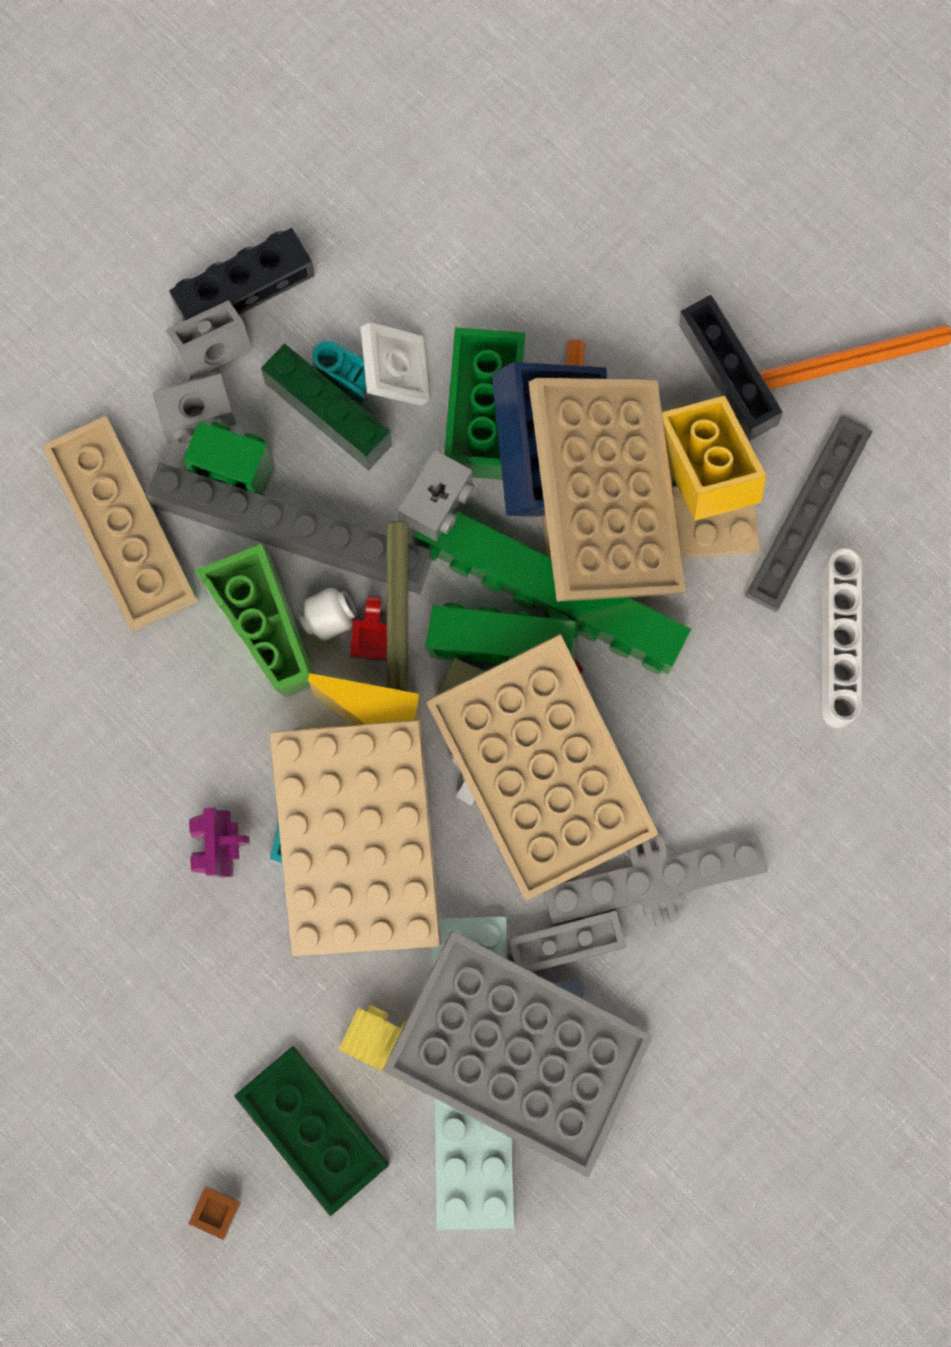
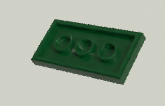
[234,1046,390,1217]

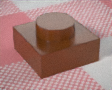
[188,1186,241,1240]

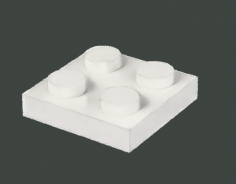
[360,322,430,406]

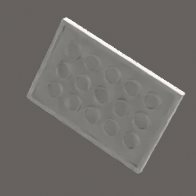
[381,931,653,1177]

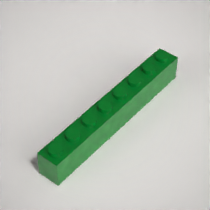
[414,499,691,674]

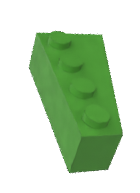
[194,543,315,697]

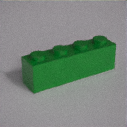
[425,603,579,666]

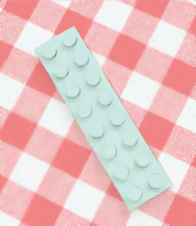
[432,917,514,1230]

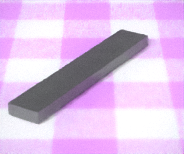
[745,415,873,613]

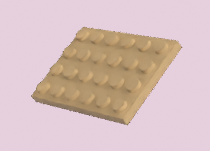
[529,378,686,602]
[426,634,659,901]
[269,719,442,956]

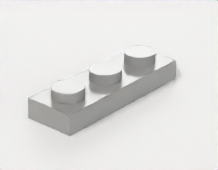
[508,911,626,973]

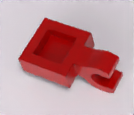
[350,596,387,661]

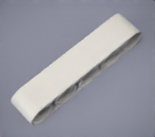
[822,548,862,728]

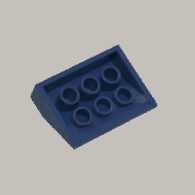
[492,362,607,517]

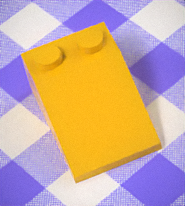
[308,673,421,725]

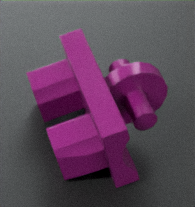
[189,807,250,878]

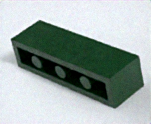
[261,343,392,471]

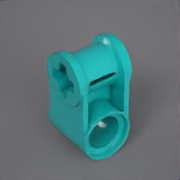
[312,341,367,402]

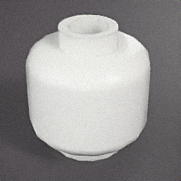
[300,588,357,641]

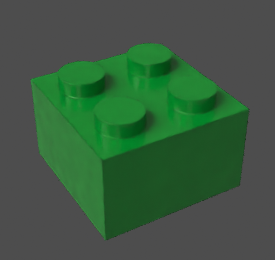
[183,421,274,496]

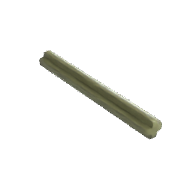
[387,521,408,692]

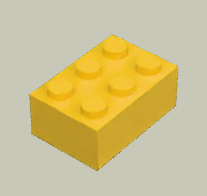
[662,395,767,521]

